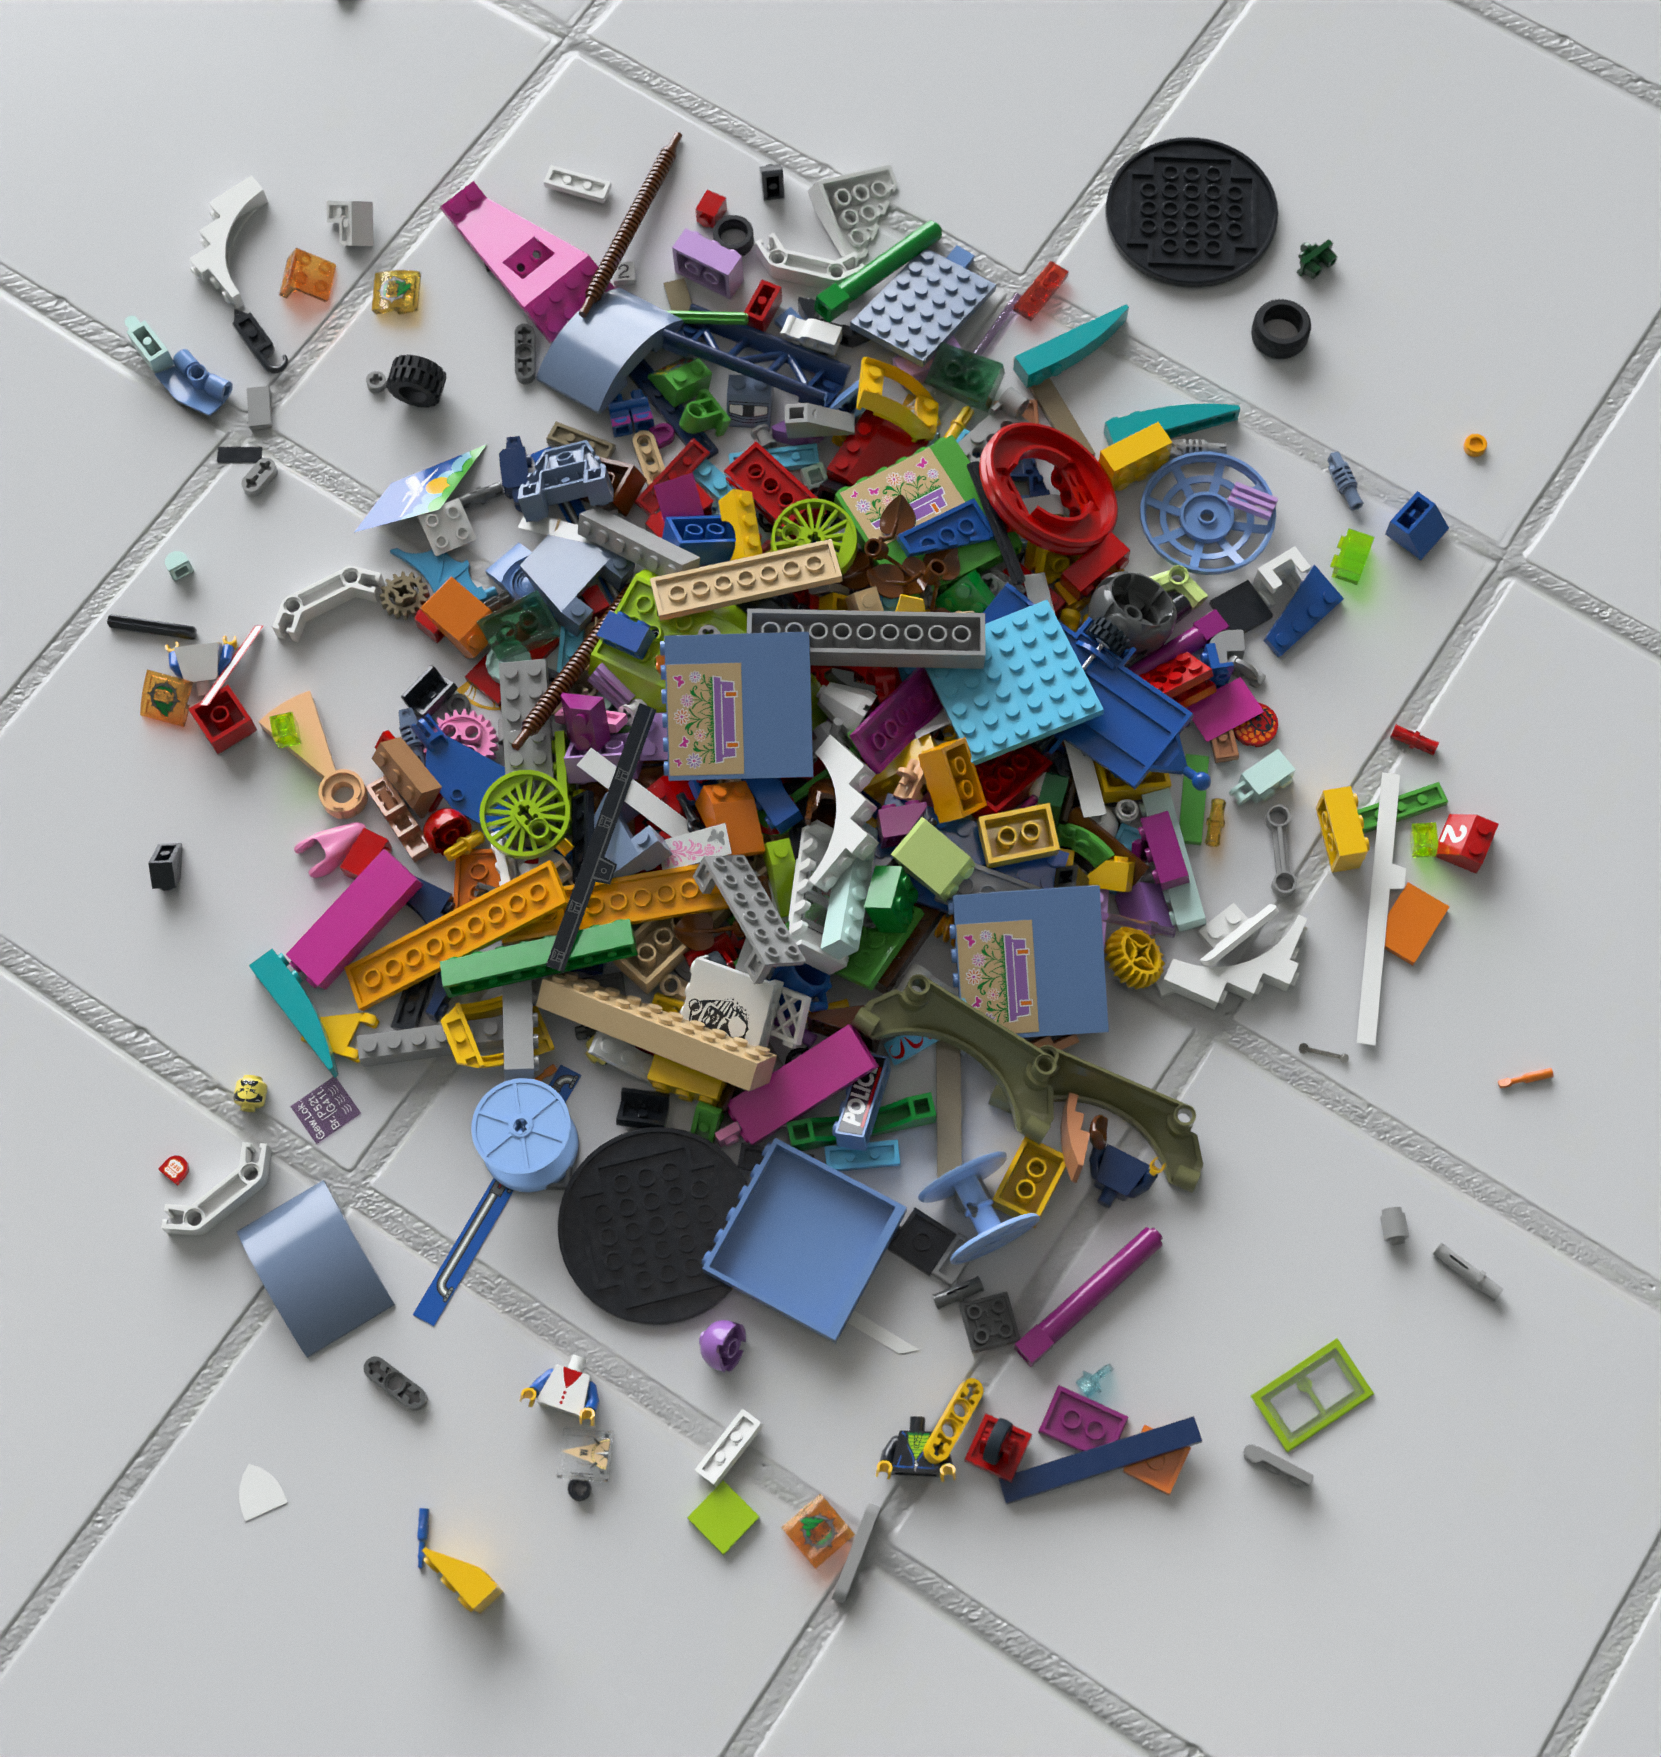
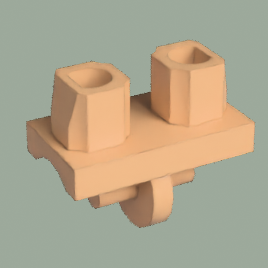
[893,759,927,802]

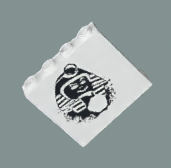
[679,955,784,1048]

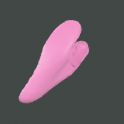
[294,822,367,878]

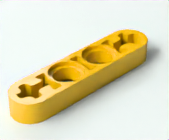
[923,1378,984,1464]

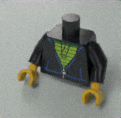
[876,1416,956,1482]

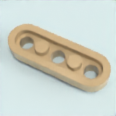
[633,431,665,487]

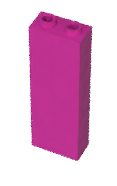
[285,849,424,990]
[727,1024,879,1145]

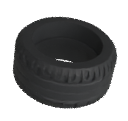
[1251,299,1311,359]

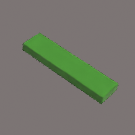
[1179,754,1209,845]
[1357,782,1448,834]

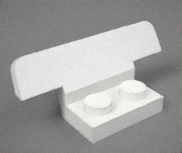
[1197,903,1279,966]

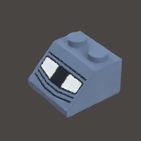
[726,374,774,428]

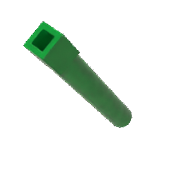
[814,220,942,323]

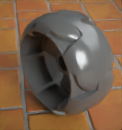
[1088,571,1177,655]

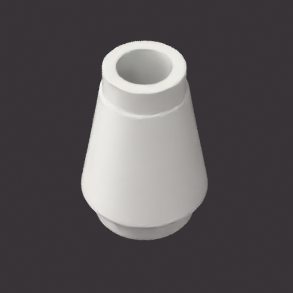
[1115,799,1139,825]

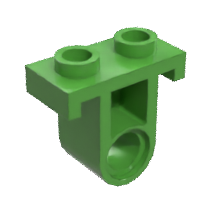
[679,388,731,437]

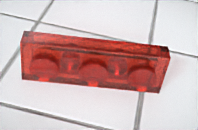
[1013,261,1069,321]

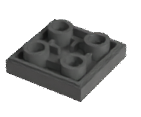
[959,1292,1021,1354]

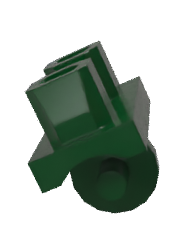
[1297,239,1338,279]

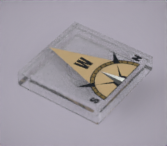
[556,1427,614,1482]

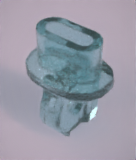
[1076,1363,1114,1398]

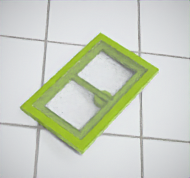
[1250,1338,1374,1453]

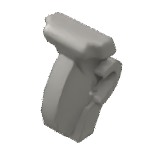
[1228,655,1266,688]

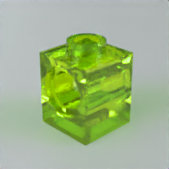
[269,712,302,748]
[1410,822,1438,858]

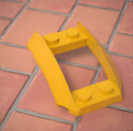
[856,357,939,443]
[440,995,555,1068]

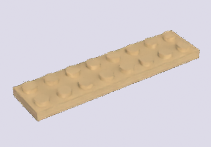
[650,539,842,621]

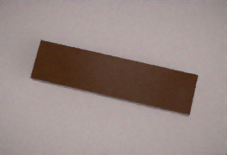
[1068,806,1149,886]

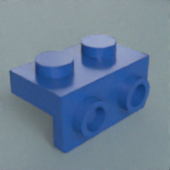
[1200,643,1234,689]

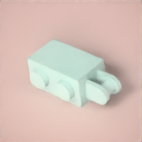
[125,316,174,374]
[1229,749,1296,806]

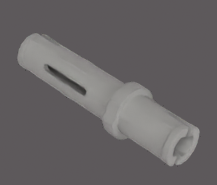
[1433,1242,1504,1301]

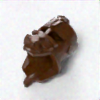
[804,778,836,828]

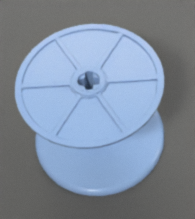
[471,1078,579,1192]
[918,1151,1040,1265]

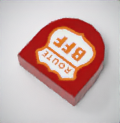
[158,1155,189,1186]

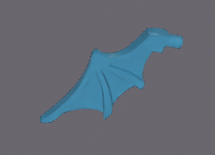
[390,548,498,603]

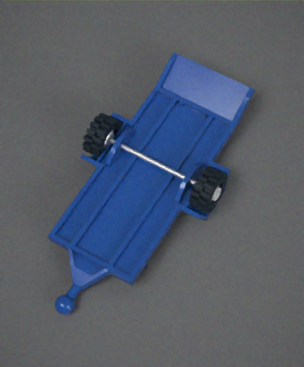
[983,583,1211,791]

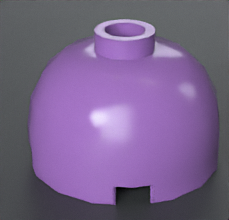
[699,1320,746,1372]

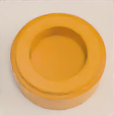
[1463,434,1487,457]

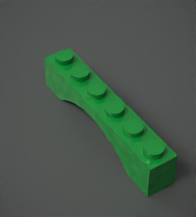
[787,1092,937,1152]

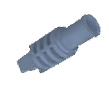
[1327,451,1364,510]
[398,708,426,766]

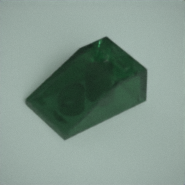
[924,342,1005,412]
[476,590,560,661]

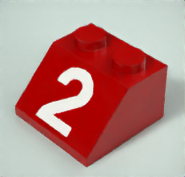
[1432,814,1499,874]

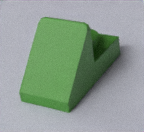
[690,1101,724,1144]

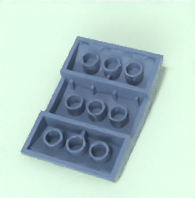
[536,287,684,415]
[236,1180,395,1358]

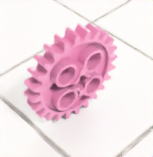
[423,709,499,760]

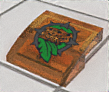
[140,670,193,727]
[781,1494,855,1569]

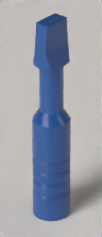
[417,1508,429,1569]

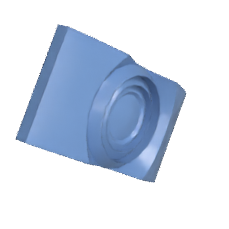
[485,543,557,630]

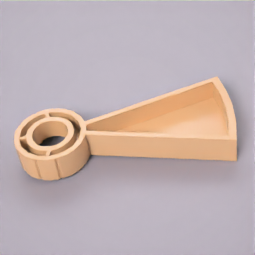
[259,690,368,819]

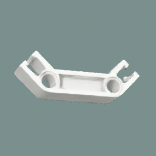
[755,233,864,290]
[272,566,385,643]
[161,1142,272,1236]

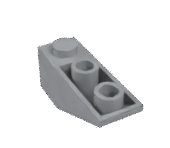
[785,403,855,438]

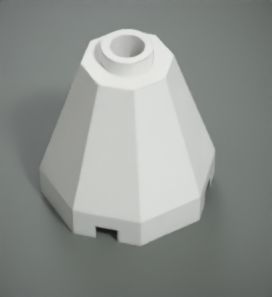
[816,682,877,738]

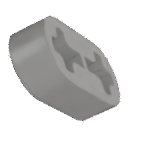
[241,458,278,497]

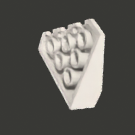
[808,165,898,259]

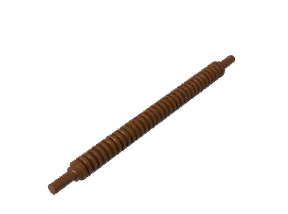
[579,132,682,318]
[511,582,631,751]

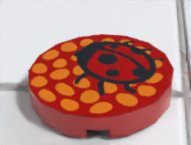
[1233,702,1278,747]

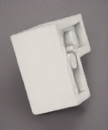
[326,200,373,246]

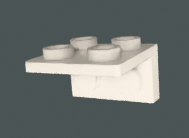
[417,498,476,556]

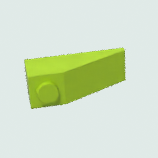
[762,838,796,918]

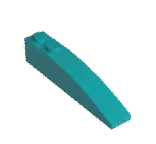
[1013,304,1129,388]
[1103,404,1240,446]
[249,949,338,1078]

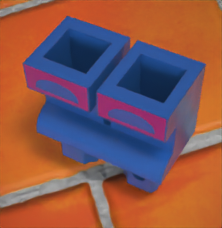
[608,389,654,438]

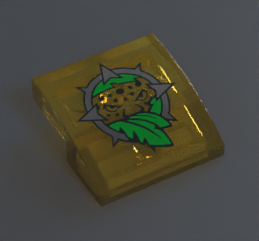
[372,270,421,315]

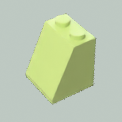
[891,817,976,902]

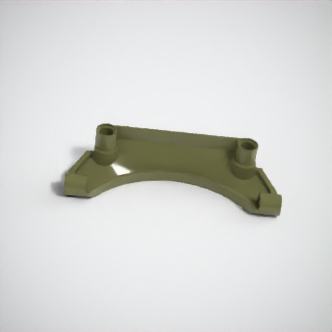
[851,974,1057,1145]
[988,1045,1203,1193]

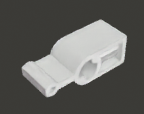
[781,315,842,356]

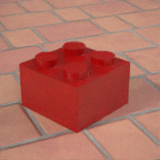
[188,685,257,754]

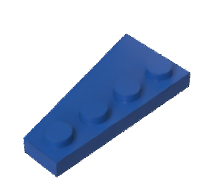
[896,498,995,558]
[1263,564,1344,658]

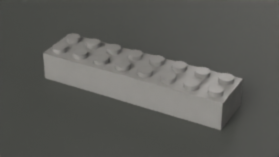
[499,659,559,849]

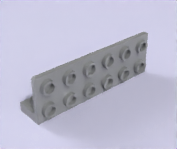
[693,855,806,984]

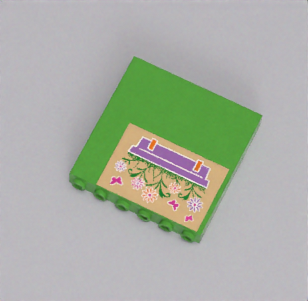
[834,435,1023,598]

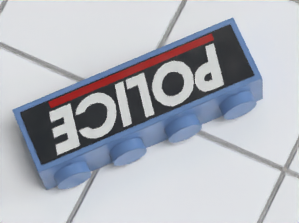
[833,1054,891,1151]

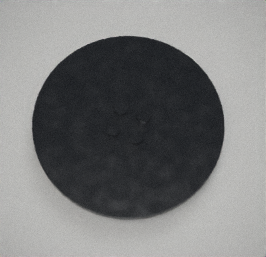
[1105,137,1278,287]
[558,1127,748,1325]

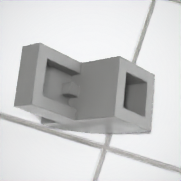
[1209,630,1245,663]

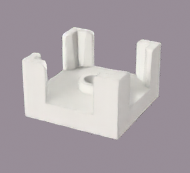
[1253,546,1311,608]

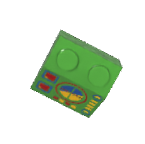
[648,357,712,407]

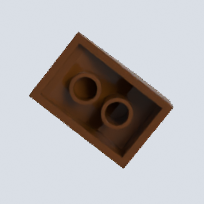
[579,457,647,517]
[807,1005,881,1053]

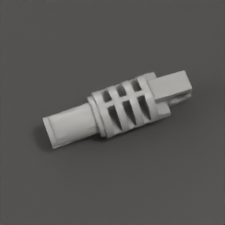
[1169,439,1227,458]

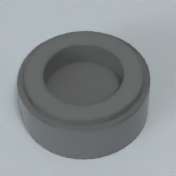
[447,694,471,716]

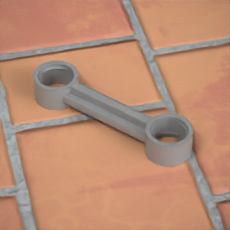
[1265,805,1297,898]

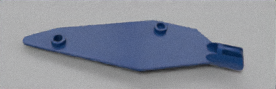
[410,714,572,865]

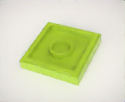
[687,1480,760,1555]

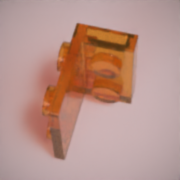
[279,248,336,302]

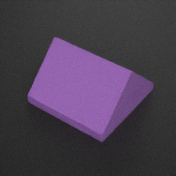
[1115,882,1175,935]

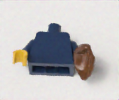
[1089,1114,1166,1208]

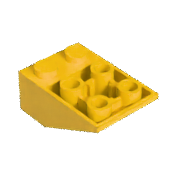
[422,1548,504,1614]

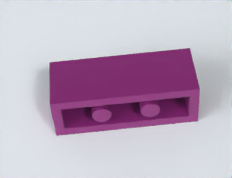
[1138,811,1190,891]

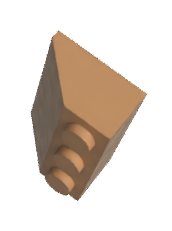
[371,737,442,819]

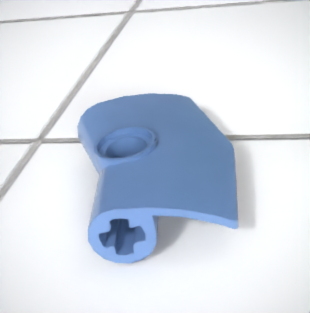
[155,349,233,416]

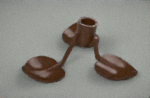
[838,494,928,596]
[866,547,960,613]
[674,875,772,960]

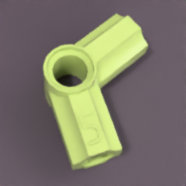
[1150,565,1208,610]

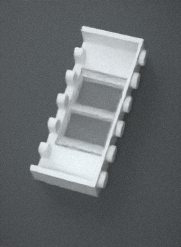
[788,820,849,975]

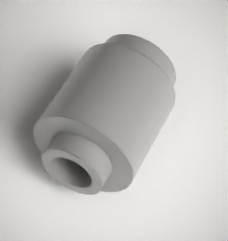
[1380,1207,1409,1245]

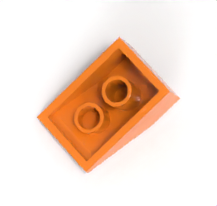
[419,577,505,658]
[695,781,765,856]

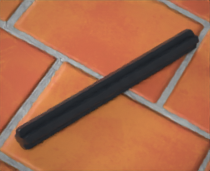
[967,461,1026,585]

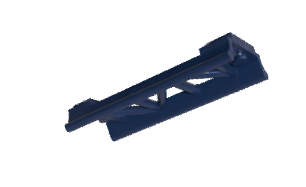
[662,304,851,408]

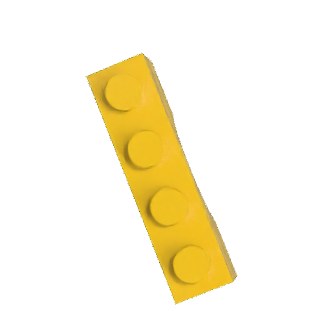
[718,489,763,561]

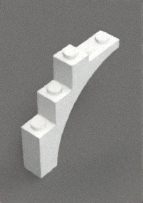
[189,175,268,309]
[809,735,879,893]
[1162,915,1308,1010]

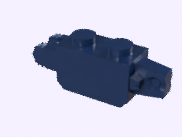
[499,436,533,513]

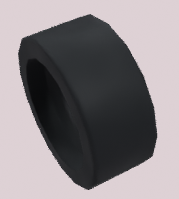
[713,215,754,256]

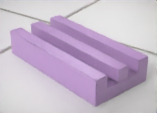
[1227,482,1278,521]
[587,663,635,709]

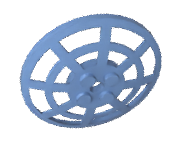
[1140,452,1276,575]

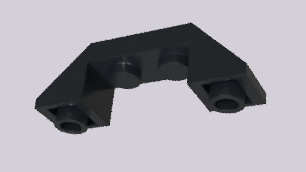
[798,296,871,348]

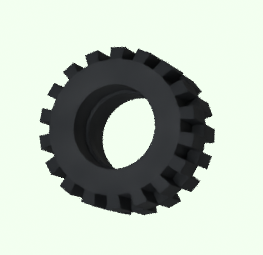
[386,354,447,408]

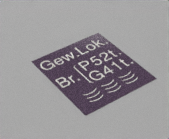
[290,1077,361,1144]

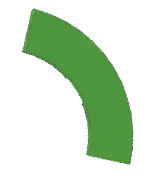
[1056,823,1115,869]

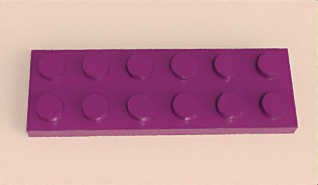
[849,667,943,775]

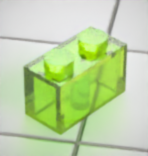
[1330,529,1375,585]

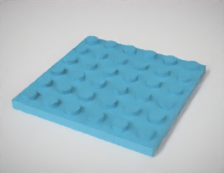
[925,600,1104,765]

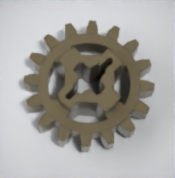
[379,571,430,620]

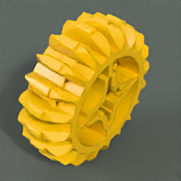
[1104,925,1165,989]

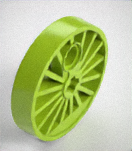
[770,498,858,575]
[479,770,571,860]

